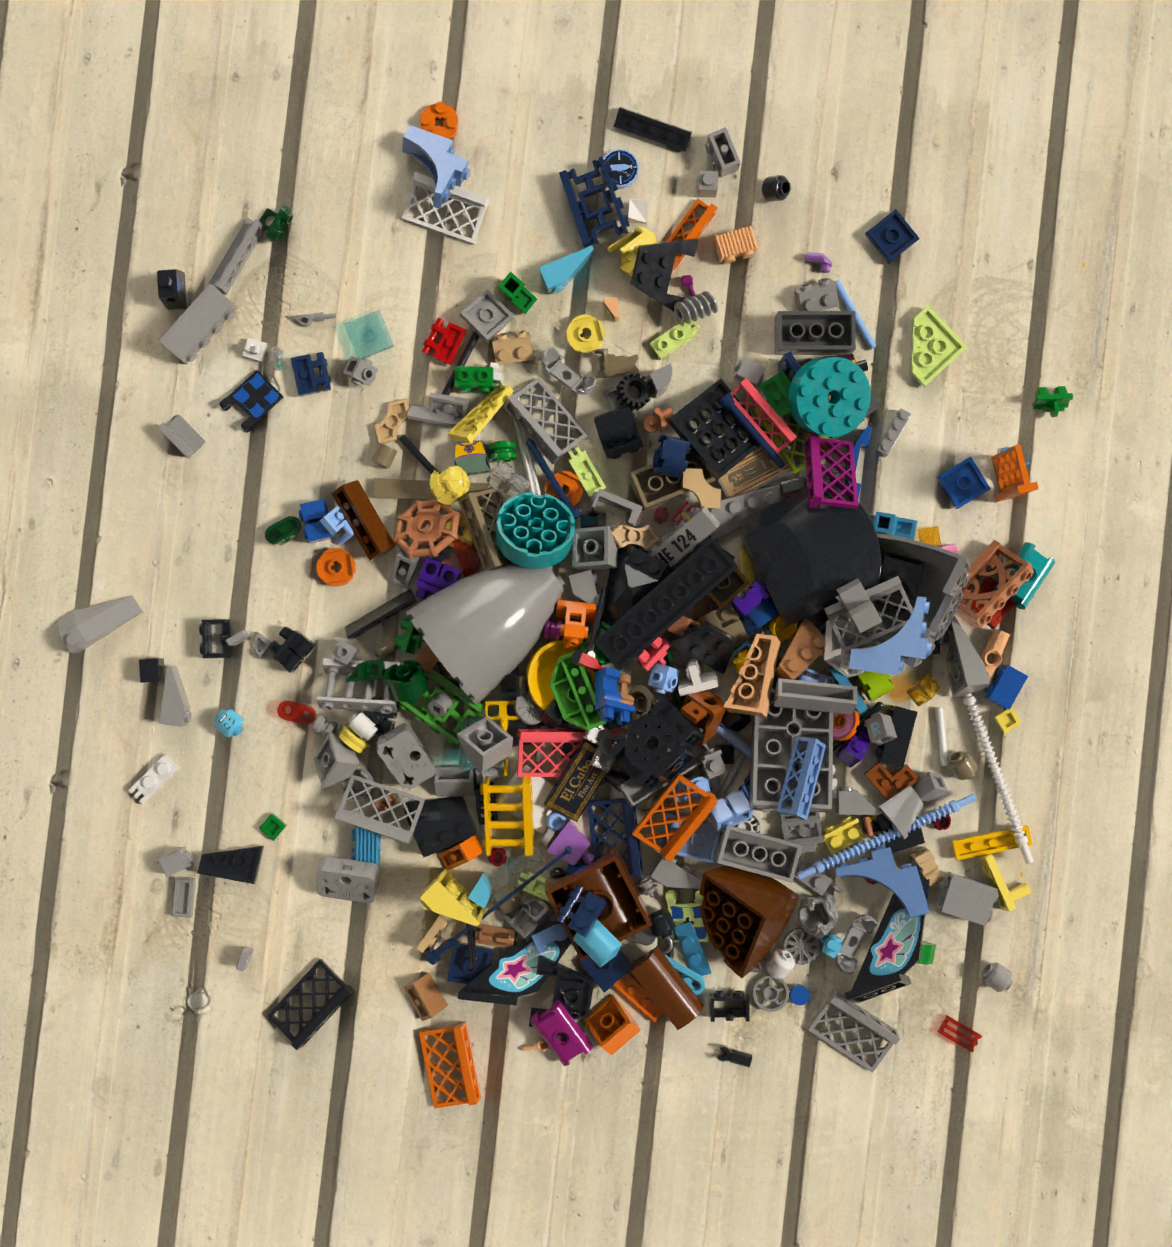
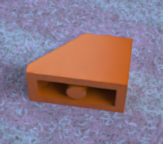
[438,835,484,871]

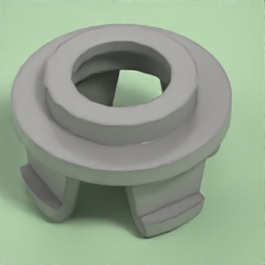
[342,768,374,800]

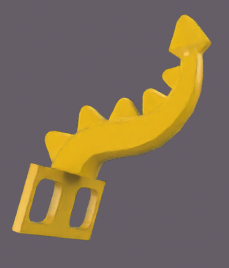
[485,700,520,776]

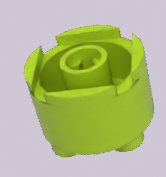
[854,671,895,702]

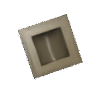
[372,443,397,469]

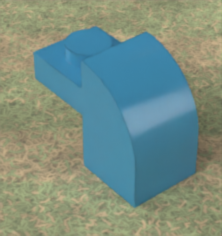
[873,511,918,540]

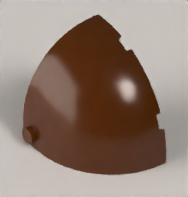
[700,866,799,978]

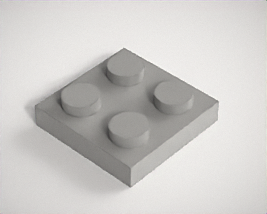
[460,289,514,343]

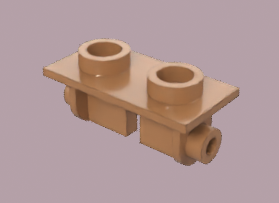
[475,924,516,949]

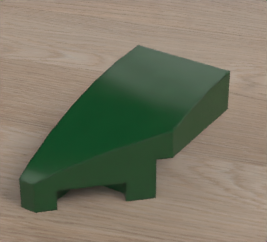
[346,659,385,682]

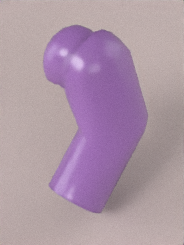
[806,252,832,273]

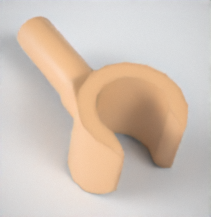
[523,1038,549,1052]

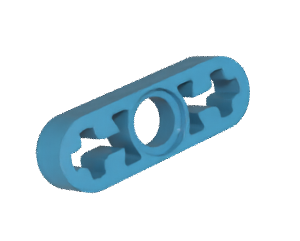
[828,666,868,715]

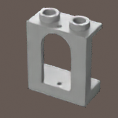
[590,489,643,528]

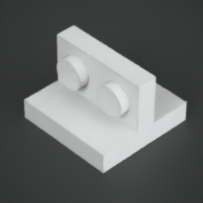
[678,657,718,696]

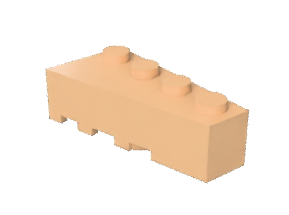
[723,634,781,718]

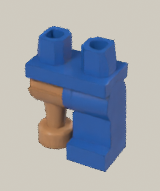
[595,667,636,726]

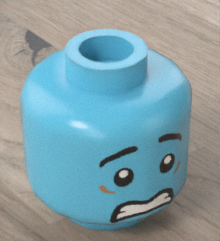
[214,709,244,738]

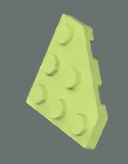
[911,305,967,387]

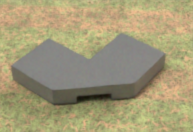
[583,725,615,773]

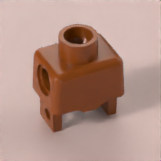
[670,690,726,747]

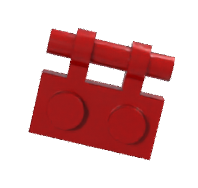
[421,318,467,366]

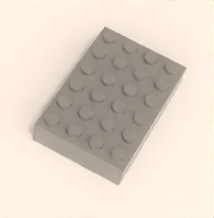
[750,689,833,813]

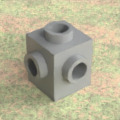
[343,356,378,387]

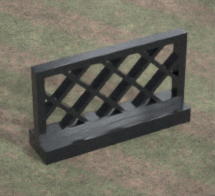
[267,959,355,1050]

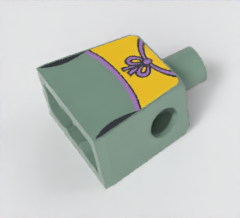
[454,440,492,476]

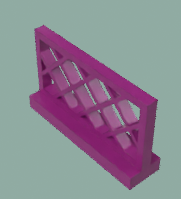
[804,432,859,509]

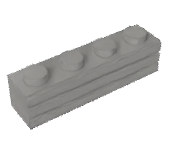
[875,408,911,457]

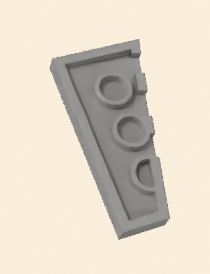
[707,485,781,540]

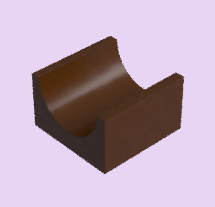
[545,845,652,961]

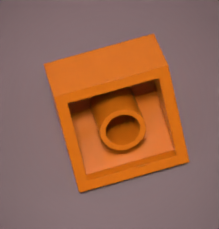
[583,994,641,1055]

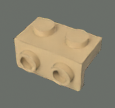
[492,330,534,364]

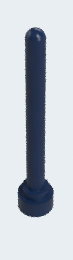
[718,392,785,468]
[526,439,582,520]

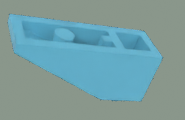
[539,246,594,294]

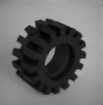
[615,373,652,411]

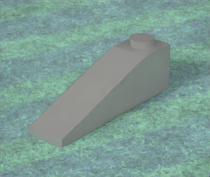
[945,615,990,698]

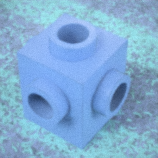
[648,663,680,694]

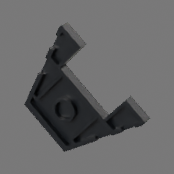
[630,238,699,312]
[529,955,594,1027]

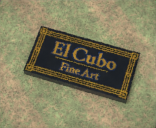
[543,739,616,822]

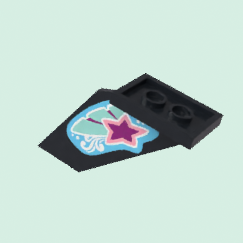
[844,879,930,1003]
[458,920,571,1006]

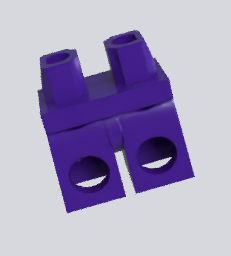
[415,556,462,600]
[729,579,769,616]

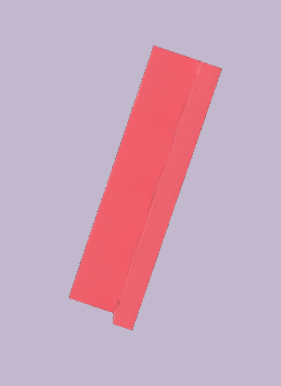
[731,378,797,454]

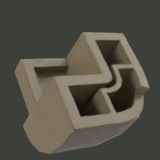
[694,602,747,642]

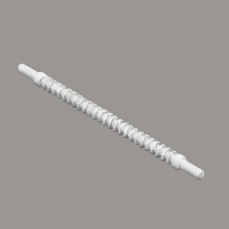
[963,693,1034,864]

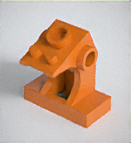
[555,600,596,650]

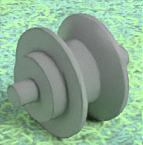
[636,875,657,897]

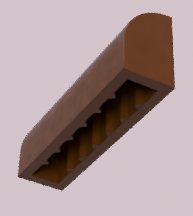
[631,947,704,1030]

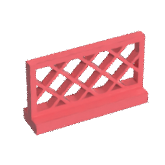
[517,729,595,777]

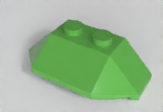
[549,651,606,731]

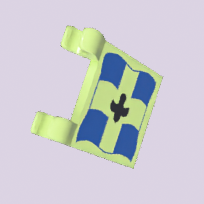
[665,889,710,942]

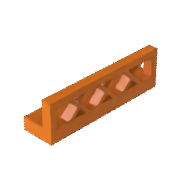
[666,199,718,273]

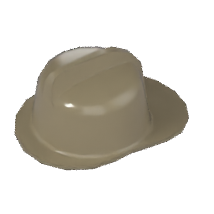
[621,685,655,730]

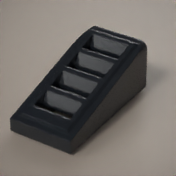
[474,782,498,825]

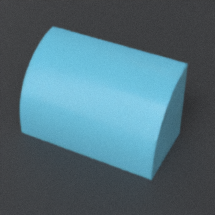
[468,872,492,908]
[573,920,622,968]

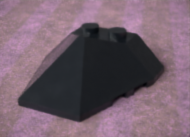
[602,545,675,626]

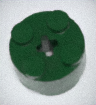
[384,660,429,704]

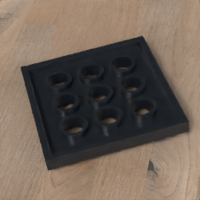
[667,379,770,481]

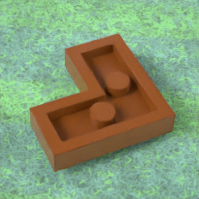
[864,761,919,801]

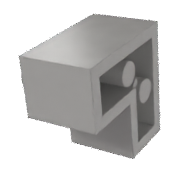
[836,578,882,633]

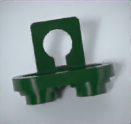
[259,205,293,242]
[265,516,302,546]

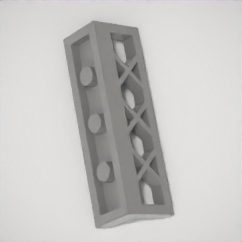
[209,217,265,294]

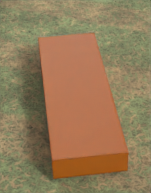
[613,972,664,1023]

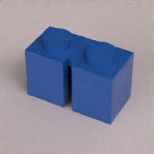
[299,499,335,543]
[984,665,1028,710]

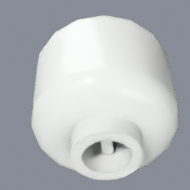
[766,949,795,979]

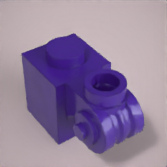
[835,725,871,768]

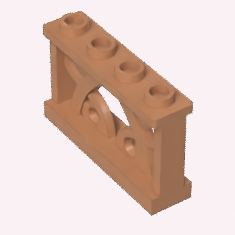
[957,540,1034,628]

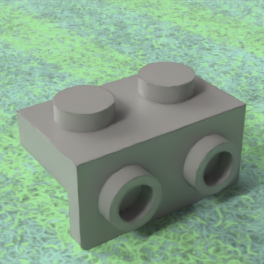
[794,278,839,311]

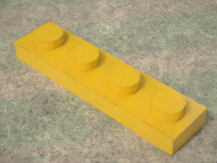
[951,825,1033,860]

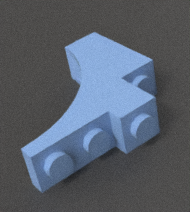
[849,596,932,676]

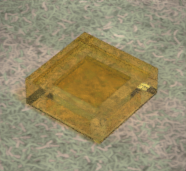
[918,526,941,546]

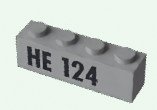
[647,506,720,567]

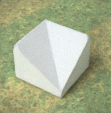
[628,199,648,223]

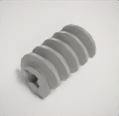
[674,291,718,326]

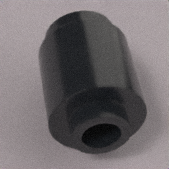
[432,541,451,562]

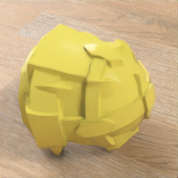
[429,466,470,505]

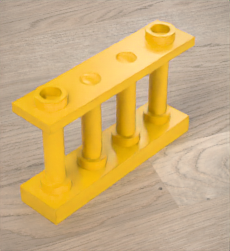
[480,776,535,856]

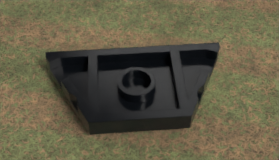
[667,621,736,674]

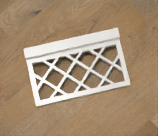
[402,172,490,244]

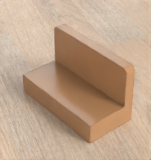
[403,973,448,1021]

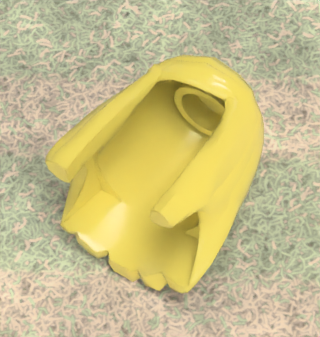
[607,226,657,276]

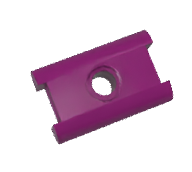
[530,1000,593,1066]

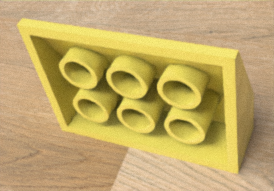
[420,868,486,926]

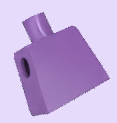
[546,820,595,866]

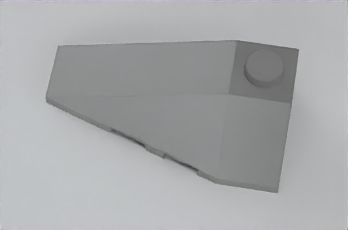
[57,596,143,653]

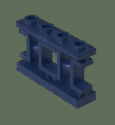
[559,156,630,248]

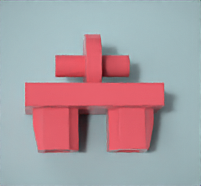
[636,636,671,671]

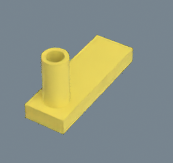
[977,854,1031,912]

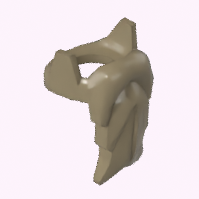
[594,348,639,378]

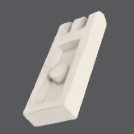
[128,755,179,805]

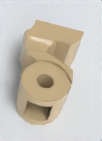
[910,847,944,887]

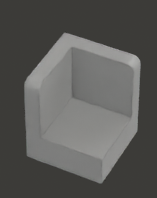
[913,772,948,802]

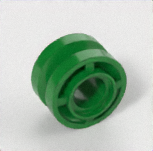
[489,441,517,463]

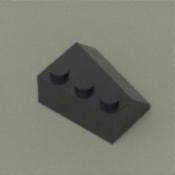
[403,796,478,858]

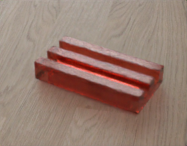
[937,1015,982,1053]

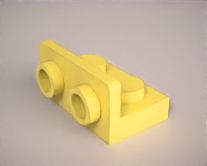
[822,815,866,855]

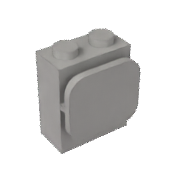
[937,871,998,926]

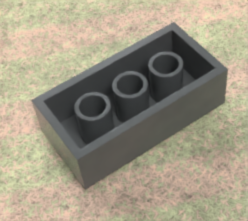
[775,311,856,355]

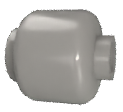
[982,962,1013,992]

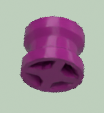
[544,620,564,641]

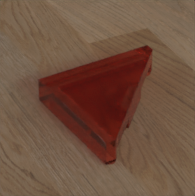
[452,539,481,578]

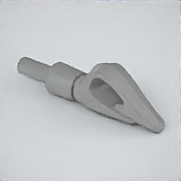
[290,312,336,327]

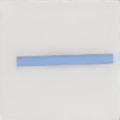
[835,280,876,350]

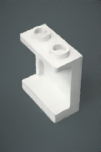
[824,616,864,678]

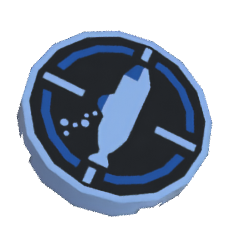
[601,149,639,189]

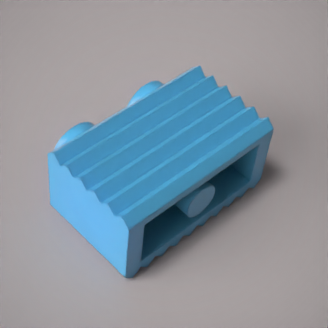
[351,826,381,866]

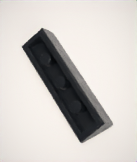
[345,589,417,640]

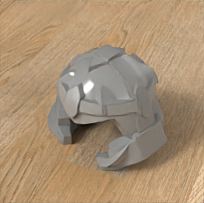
[798,897,839,939]

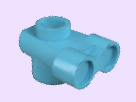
[819,934,842,958]

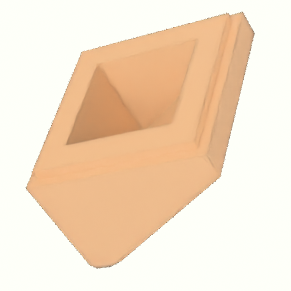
[603,298,619,322]

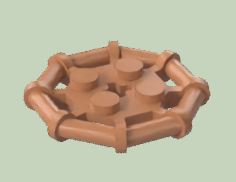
[393,500,461,559]

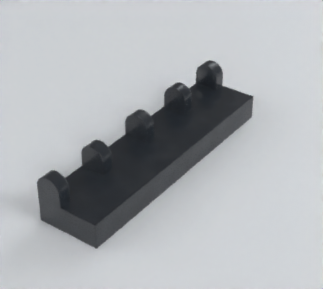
[614,107,693,152]

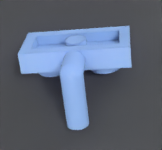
[320,506,355,545]

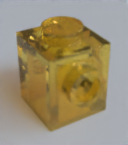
[906,673,941,707]

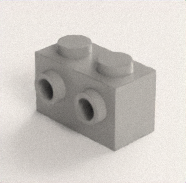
[705,127,741,178]

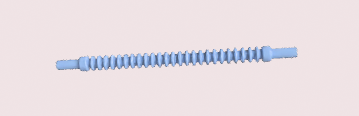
[797,793,977,880]

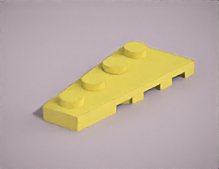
[447,384,514,443]

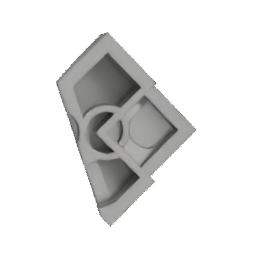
[879,786,924,839]
[499,896,554,941]

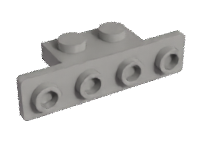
[407,392,483,432]

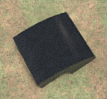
[876,813,925,853]

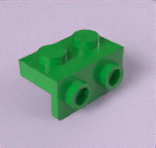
[454,366,495,394]

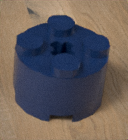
[653,435,690,478]

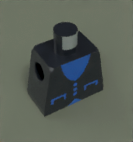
[157,269,187,310]

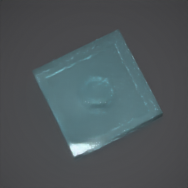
[344,310,394,359]

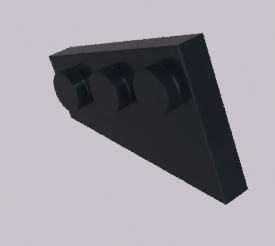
[197,846,264,884]

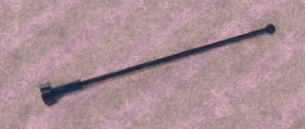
[424,846,572,965]

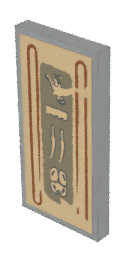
[717,437,798,497]

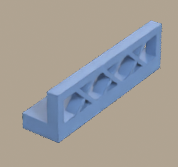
[777,736,826,821]

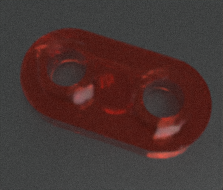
[277,700,317,725]

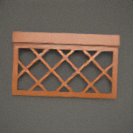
[991,444,1039,502]
[632,773,717,862]
[419,1022,481,1108]

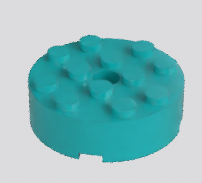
[788,357,871,437]
[495,492,575,569]

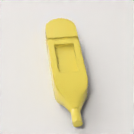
[738,544,755,590]

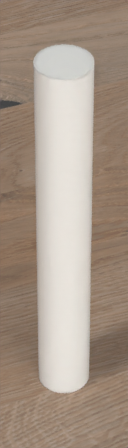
[935,708,948,766]

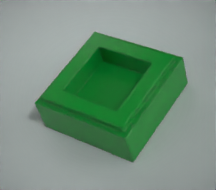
[259,813,287,841]

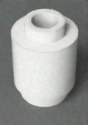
[348,712,378,741]

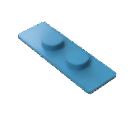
[674,922,712,976]

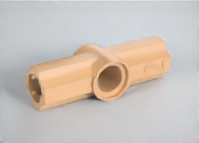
[980,628,1010,688]

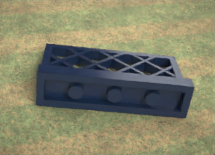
[588,798,643,876]

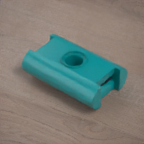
[994,542,1055,610]

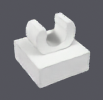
[242,338,268,363]
[490,362,503,384]

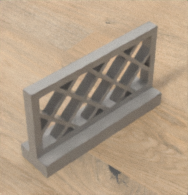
[503,378,588,464]
[824,576,913,652]
[334,774,425,845]
[808,989,900,1072]

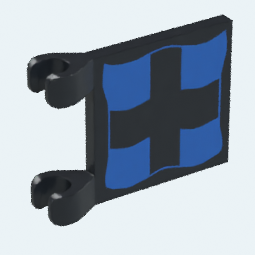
[219,370,284,433]

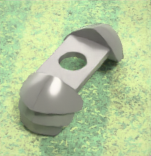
[541,347,596,395]
[835,914,878,974]

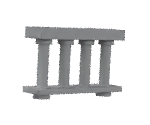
[317,658,401,714]

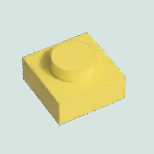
[993,707,1022,733]

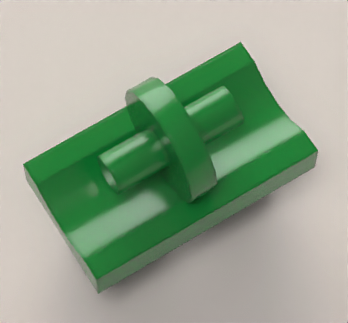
[1032,386,1073,417]
[394,619,426,654]

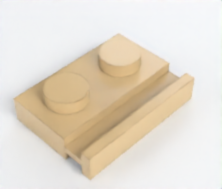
[416,914,448,953]

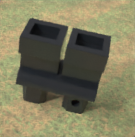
[268,626,316,673]

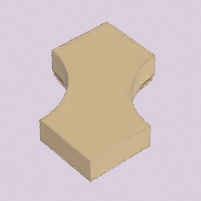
[374,398,410,445]
[681,468,721,509]
[611,521,659,551]

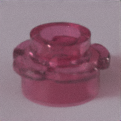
[653,506,669,525]

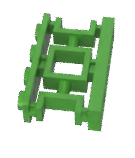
[398,668,485,745]

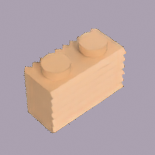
[713,226,757,264]

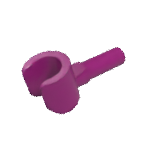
[681,275,695,296]

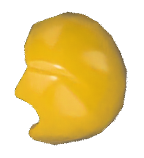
[769,613,798,642]

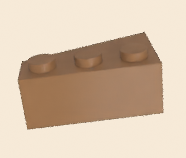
[775,618,825,680]

